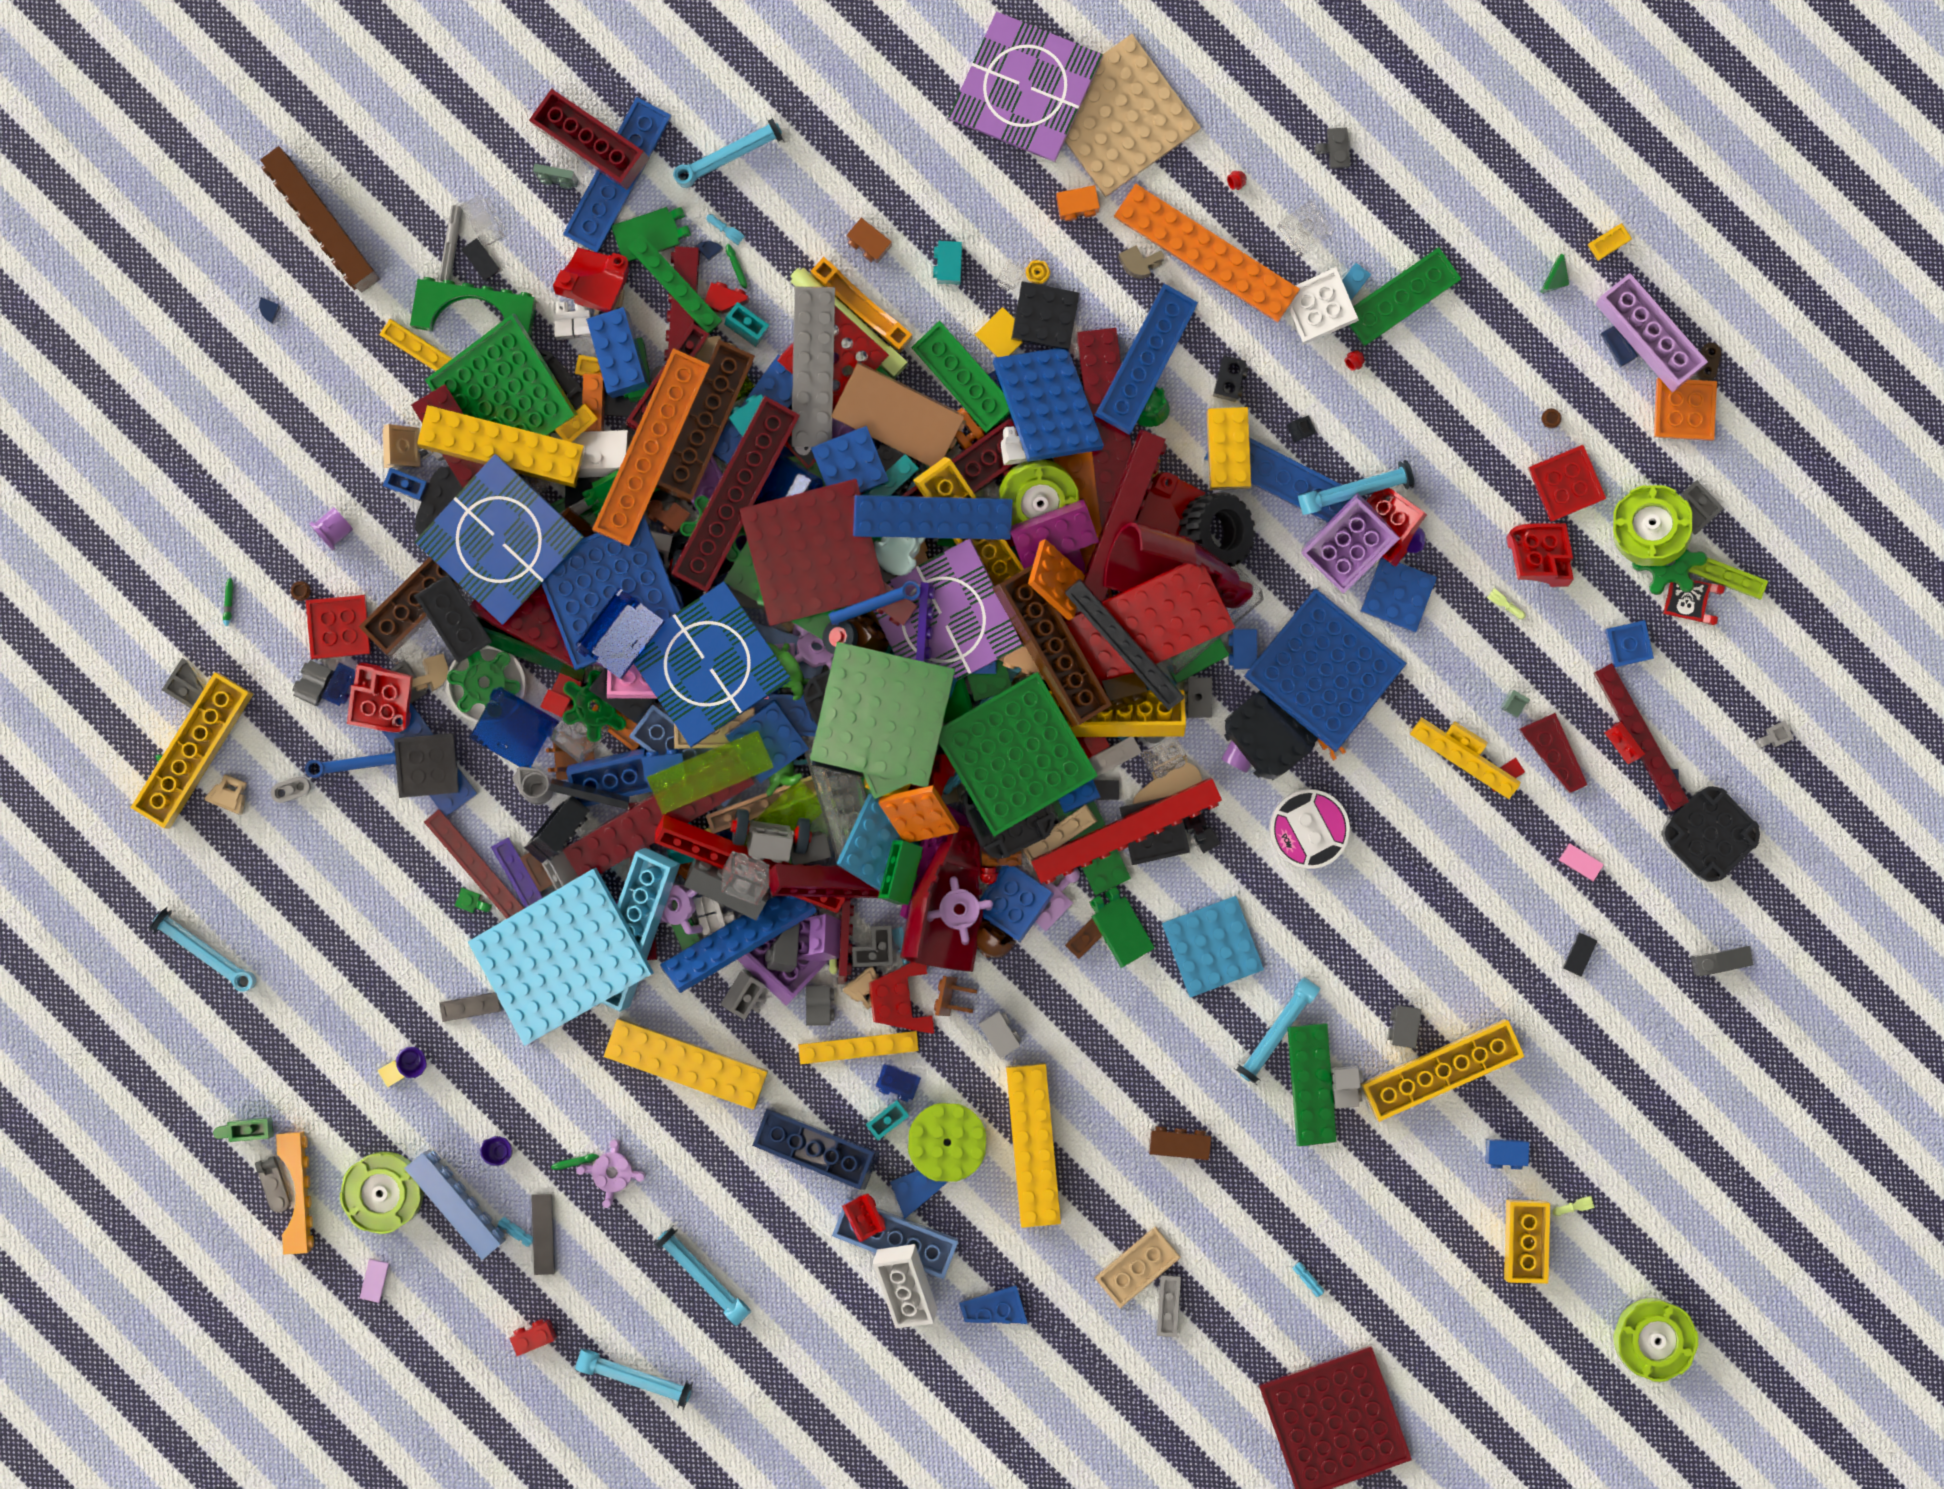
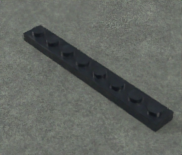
[1065,579,1184,710]

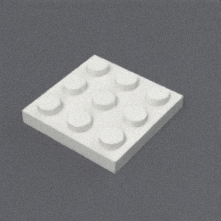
[1288,268,1359,345]

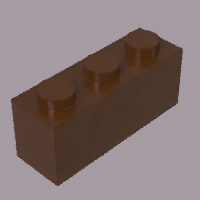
[1148,1126,1211,1160]

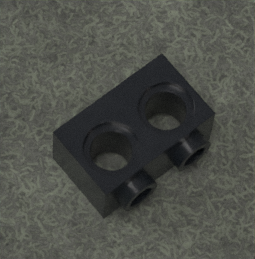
[1212,355,1249,402]

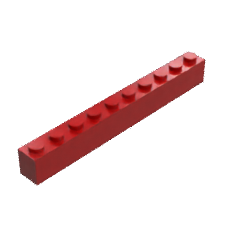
[1030,777,1222,884]
[655,815,846,913]

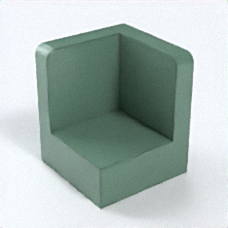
[1500,690,1530,718]

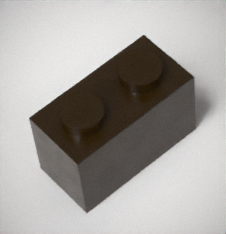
[1101,673,1147,711]

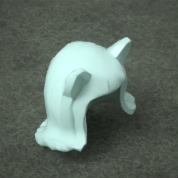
[874,537,925,576]

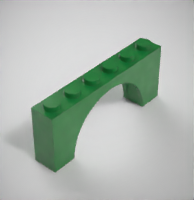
[410,277,537,338]

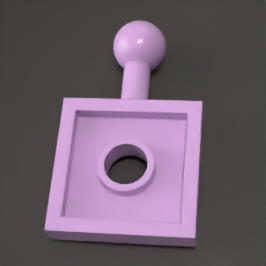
[1035,868,1080,931]

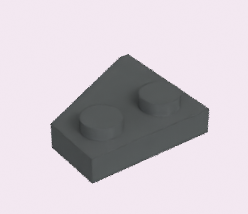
[1681,480,1724,535]
[161,658,204,709]

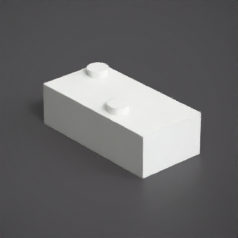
[551,430,633,478]
[873,1244,938,1328]

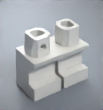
[553,302,592,340]
[1001,426,1027,465]
[693,896,736,935]

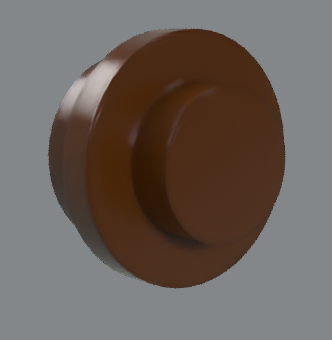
[1541,408,1561,428]
[290,581,311,601]

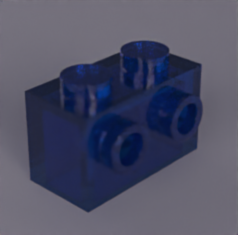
[321,662,356,707]
[875,1063,921,1102]

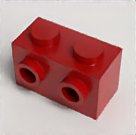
[510,1319,557,1356]

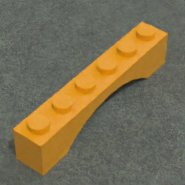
[810,256,913,353]
[276,1131,314,1255]

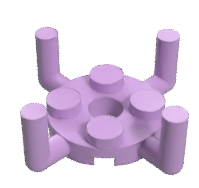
[792,624,834,669]
[927,876,993,945]
[660,885,703,935]
[576,1138,646,1208]

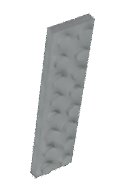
[791,286,835,447]

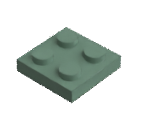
[533,164,578,189]

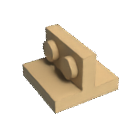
[383,424,421,468]

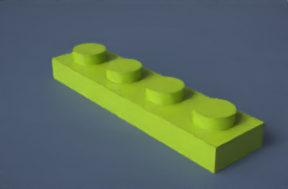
[1689,557,1768,600]

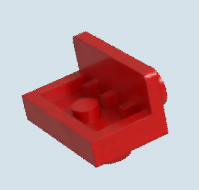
[1604,722,1645,764]
[842,1193,886,1242]

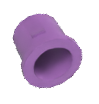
[309,507,353,551]
[1221,740,1251,773]

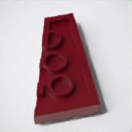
[837,898,854,984]

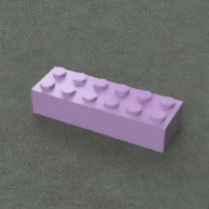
[1595,273,1708,393]

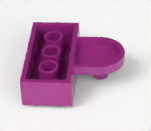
[1010,500,1099,574]

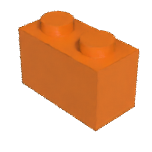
[1056,185,1100,221]

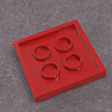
[1528,445,1606,522]
[305,595,371,660]

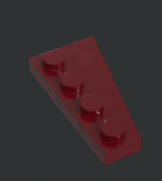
[1518,713,1588,793]

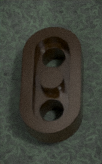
[1696,342,1721,381]

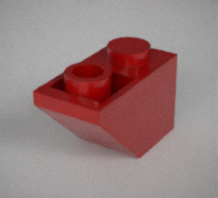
[704,282,749,314]

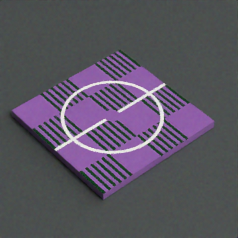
[948,11,1103,162]
[873,539,1024,681]

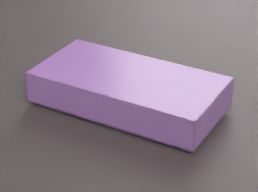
[360,1258,389,1303]

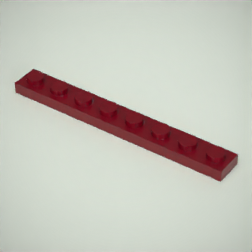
[1593,663,1689,812]
[424,809,525,919]

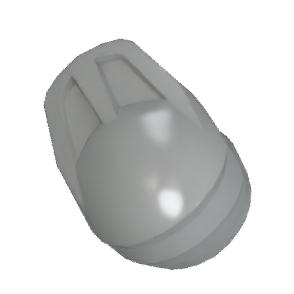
[512,765,553,805]

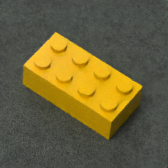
[1206,407,1251,490]
[1504,1199,1550,1284]

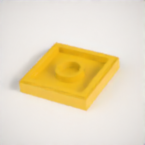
[975,307,1023,357]

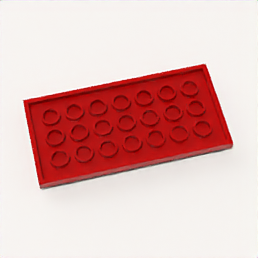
[1064,563,1235,685]

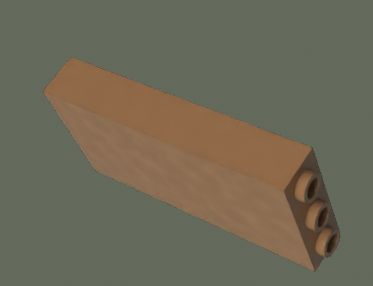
[831,361,966,467]

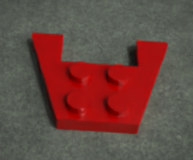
[869,962,934,1034]

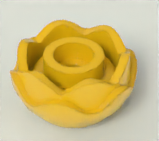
[1025,260,1050,284]

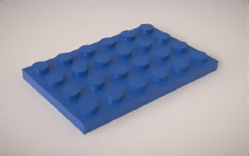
[993,348,1104,462]

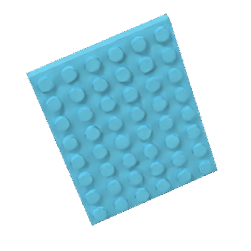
[468,868,654,1046]

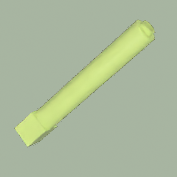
[790,268,908,379]

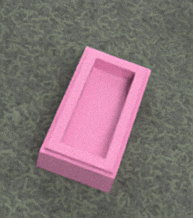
[1559,844,1604,881]

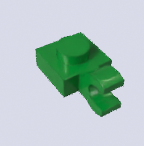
[455,888,492,913]

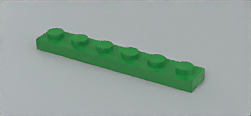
[627,234,723,334]

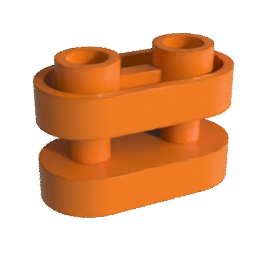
[954,407,986,450]

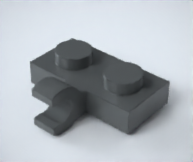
[1314,127,1350,169]

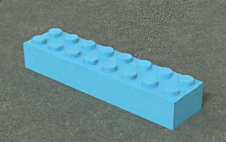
[602,848,680,1012]

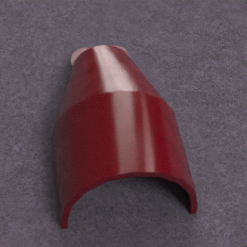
[1104,522,1253,609]
[900,825,983,972]

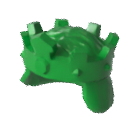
[1136,386,1170,427]

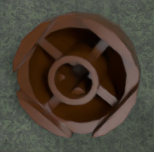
[977,921,1016,958]

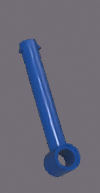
[829,580,920,625]
[305,751,396,778]

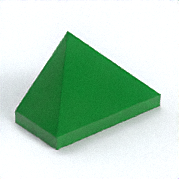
[1540,254,1569,294]

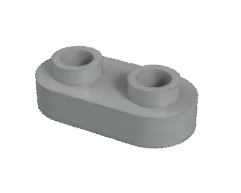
[271,776,311,803]

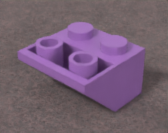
[797,914,841,961]

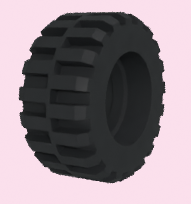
[1179,492,1256,567]

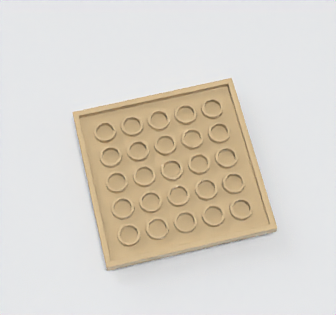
[1065,34,1201,198]

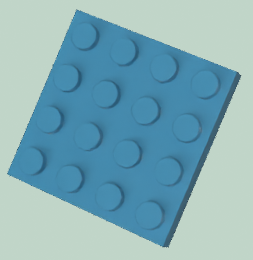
[836,794,921,891]
[1162,896,1264,998]

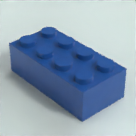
[586,307,650,398]
[566,748,654,807]

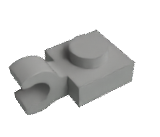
[1755,721,1794,748]

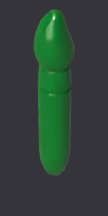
[726,244,747,289]
[551,1154,599,1170]

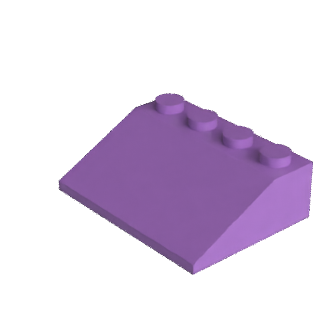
[1301,493,1400,594]
[737,936,829,1006]

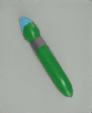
[222,578,233,626]

